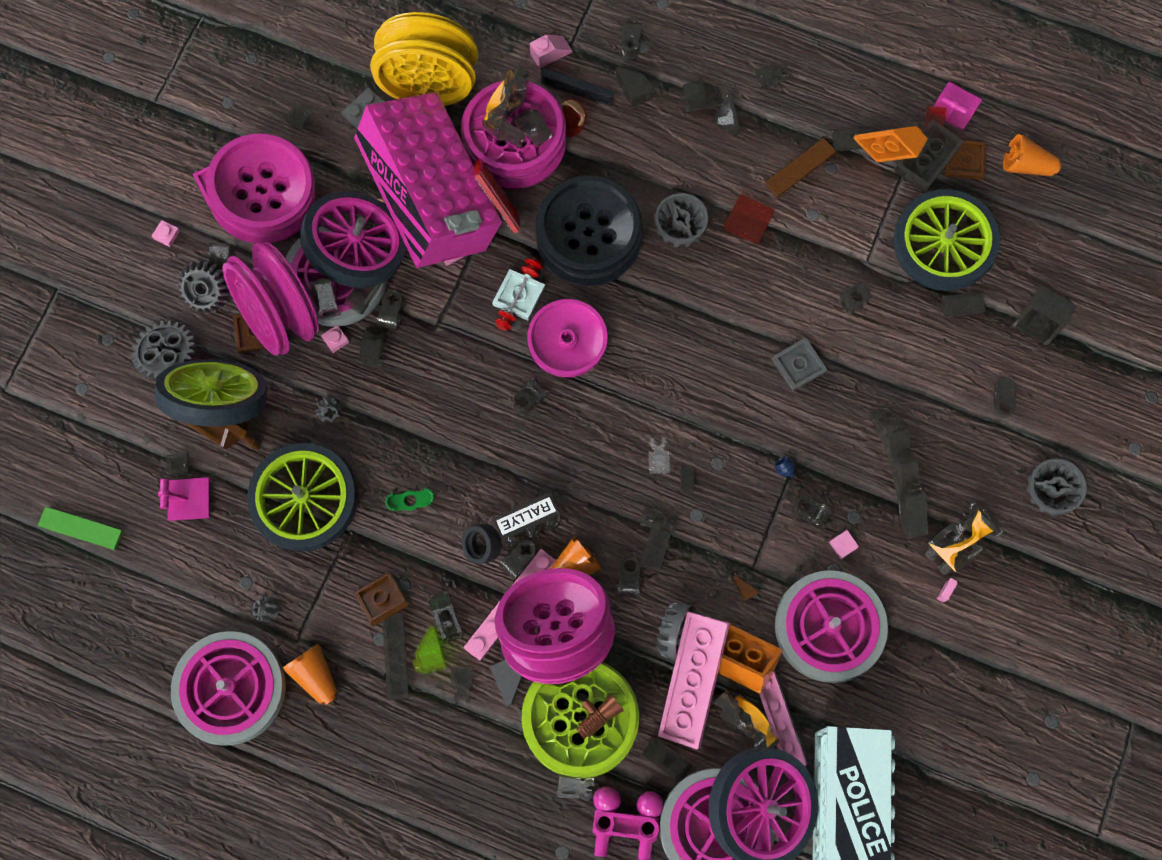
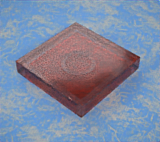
[723,194,775,245]

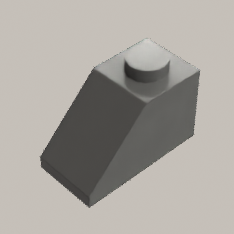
[490,660,522,708]

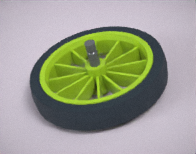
[894,189,1000,291]
[155,359,267,426]
[247,443,357,551]

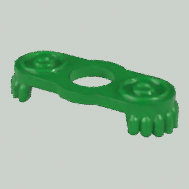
[385,488,434,511]

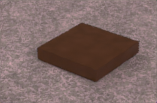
[944,138,986,180]
[233,314,266,354]
[353,571,409,627]

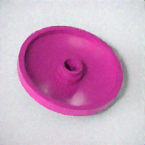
[527,299,607,377]

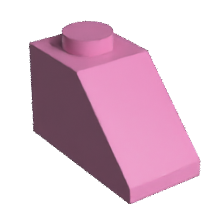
[530,35,572,69]

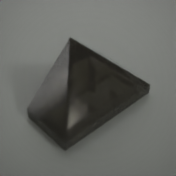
[711,93,739,136]
[512,108,553,148]

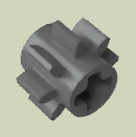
[315,397,341,422]
[253,597,279,623]

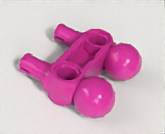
[592,786,664,860]

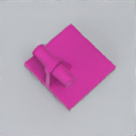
[930,82,982,130]
[158,477,210,521]

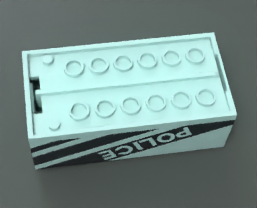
[812,726,895,860]

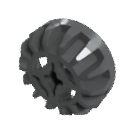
[655,193,708,247]
[1027,459,1087,516]
[656,602,695,661]

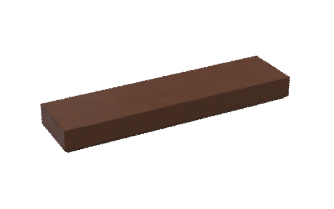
[765,138,836,198]

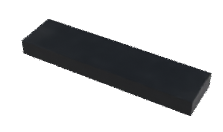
[541,68,614,107]

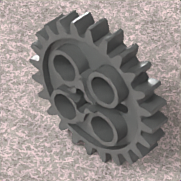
[131,320,197,380]

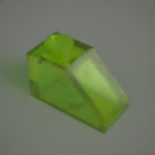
[413,626,447,676]

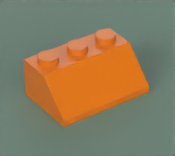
[854,126,928,162]
[718,625,783,694]

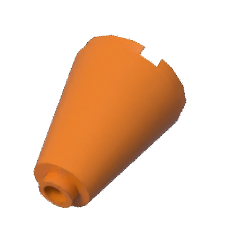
[1003,134,1061,176]
[550,536,602,576]
[283,644,338,705]

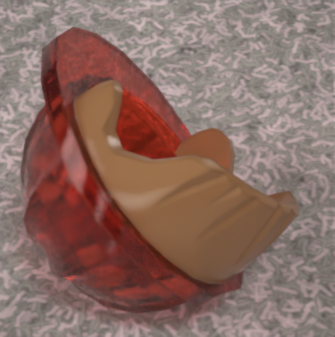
[559,99,587,137]

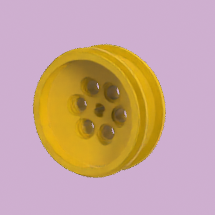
[370,12,478,106]

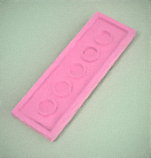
[658,611,730,749]

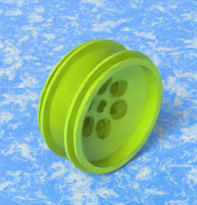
[522,662,639,779]

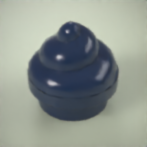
[774,456,795,478]

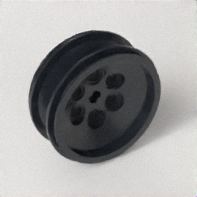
[535,176,642,286]

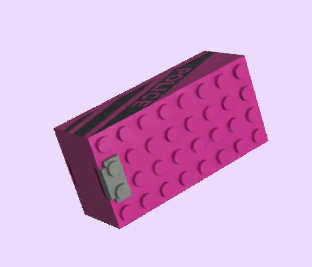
[354,92,502,268]

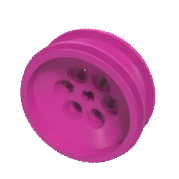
[461,80,566,189]
[206,134,315,244]
[223,242,319,355]
[495,568,615,684]

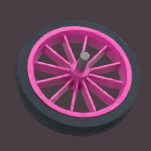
[300,192,406,288]
[709,747,818,860]

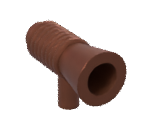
[576,694,624,739]

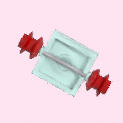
[492,258,545,331]

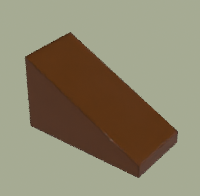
[732,576,759,602]

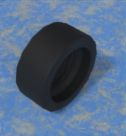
[462,524,501,564]

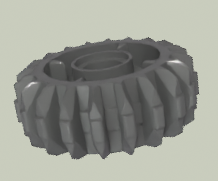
[177,260,230,314]

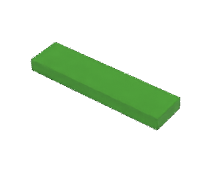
[38,507,123,551]

